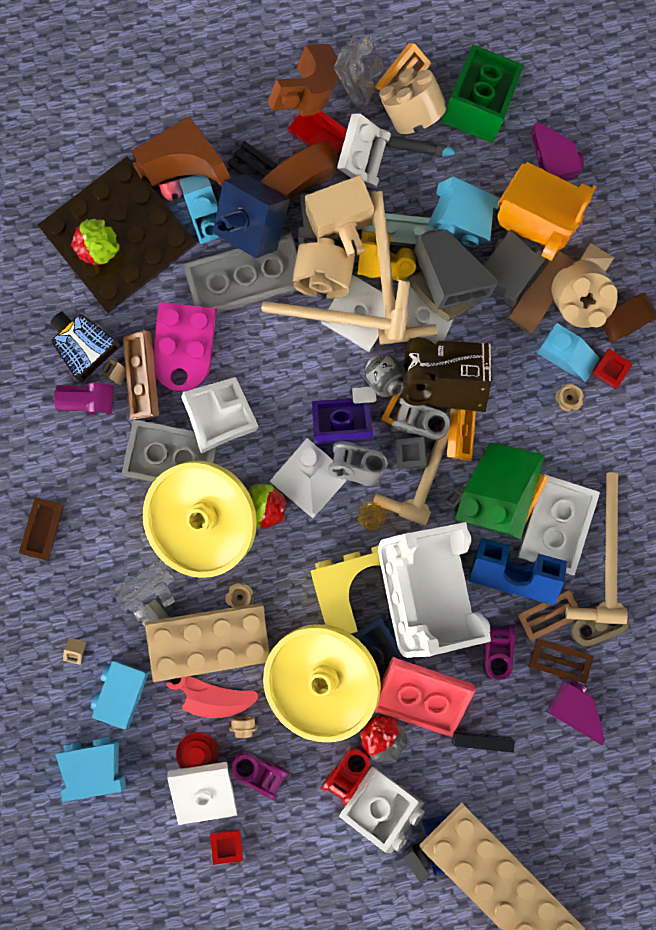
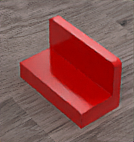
[288,111,347,156]

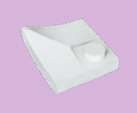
[181,377,259,453]
[269,438,347,518]

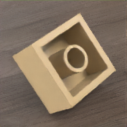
[305,175,374,258]

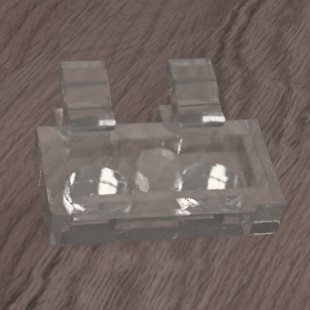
[334,36,385,108]
[113,559,175,624]

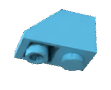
[179,175,220,244]

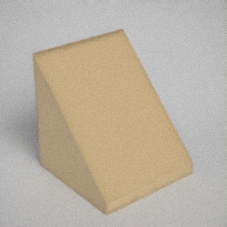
[101,359,126,385]
[63,638,87,665]

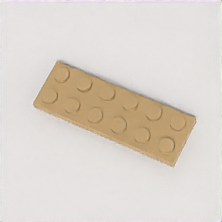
[419,803,585,930]

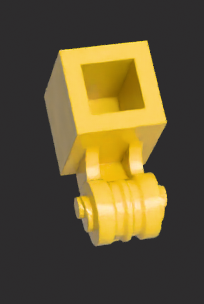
[357,230,416,281]

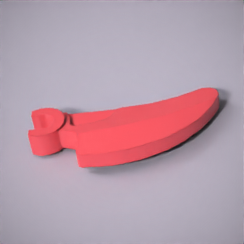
[166,676,258,718]

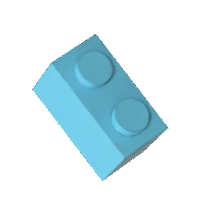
[91,659,150,730]

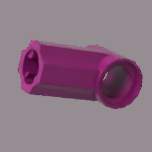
[54,383,113,415]

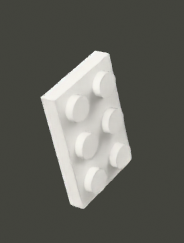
[517,474,600,576]

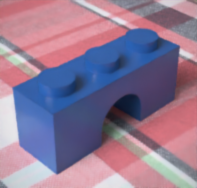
[469,537,567,605]

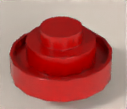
[176,732,220,769]

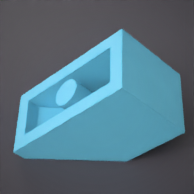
[536,323,600,383]

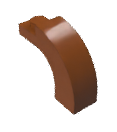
[268,44,341,117]
[260,142,339,201]

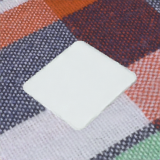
[352,387,376,404]

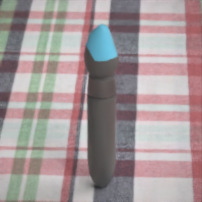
[387,137,455,157]

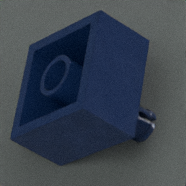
[212,174,290,258]

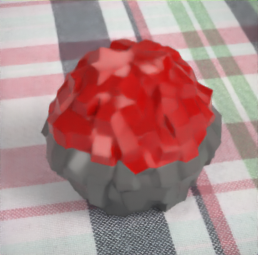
[361,715,407,762]

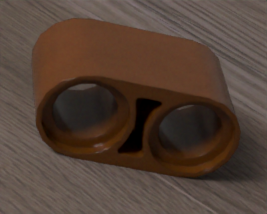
[602,292,656,344]

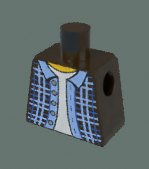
[50,311,121,383]

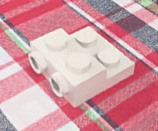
[339,766,425,853]

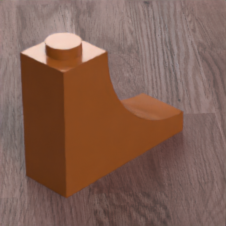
[131,116,231,187]

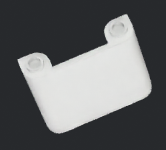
[378,522,491,658]

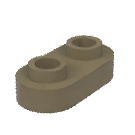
[571,615,629,646]

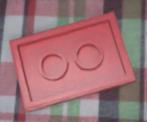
[375,657,476,737]

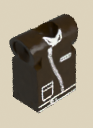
[402,337,492,413]

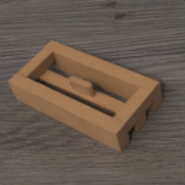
[516,590,579,642]

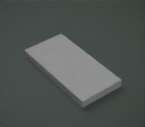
[183,233,298,314]

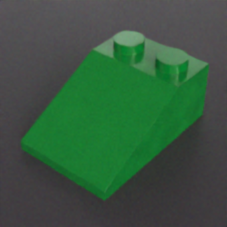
[441,44,524,143]
[455,443,545,540]

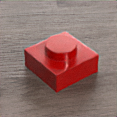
[592,349,633,390]
[210,829,244,865]

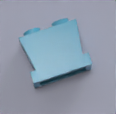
[428,176,500,247]
[55,737,126,802]

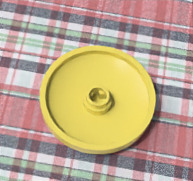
[143,461,257,578]
[263,625,381,742]

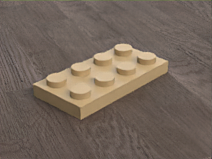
[145,603,269,682]

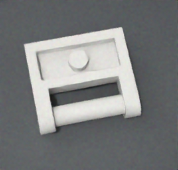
[337,114,391,189]

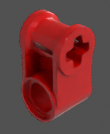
[321,746,370,806]

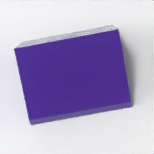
[312,398,373,445]

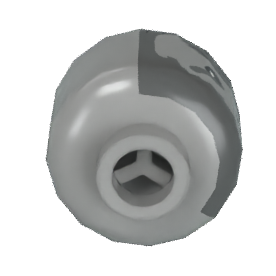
[364,354,406,397]

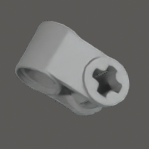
[392,398,450,440]
[328,441,388,486]

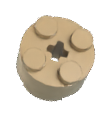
[379,68,447,134]
[293,238,355,299]
[551,260,618,328]

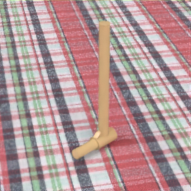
[370,191,437,345]
[261,281,410,341]
[372,408,451,526]
[565,472,628,624]

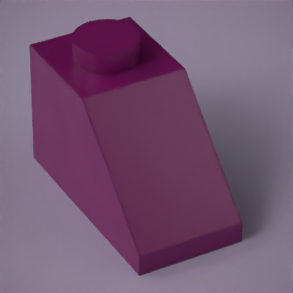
[530,123,584,181]
[546,680,605,745]

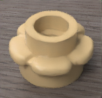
[555,384,584,412]
[225,583,254,608]
[229,716,257,738]

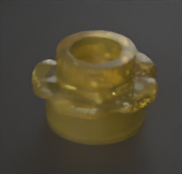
[357,502,386,531]

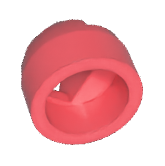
[159,178,183,201]

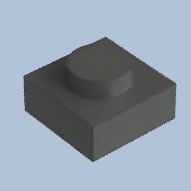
[395,437,428,470]
[402,845,431,883]

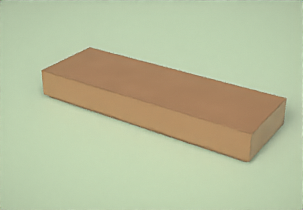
[508,251,577,335]
[123,331,159,421]

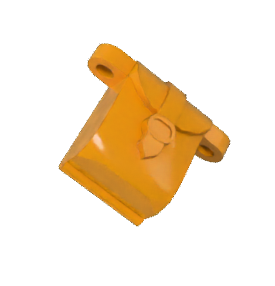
[497,162,597,261]

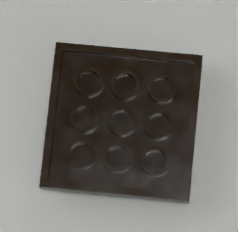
[38,156,197,313]

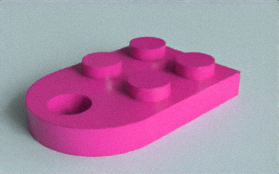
[153,302,217,391]

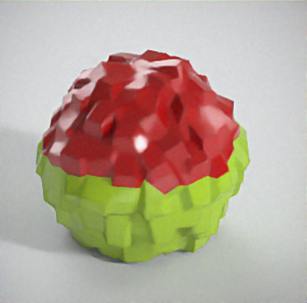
[71,219,119,266]
[248,483,287,529]

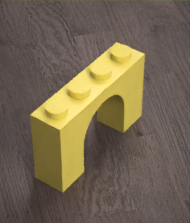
[310,546,381,634]

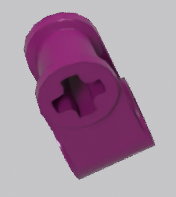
[483,623,516,680]
[231,751,290,800]

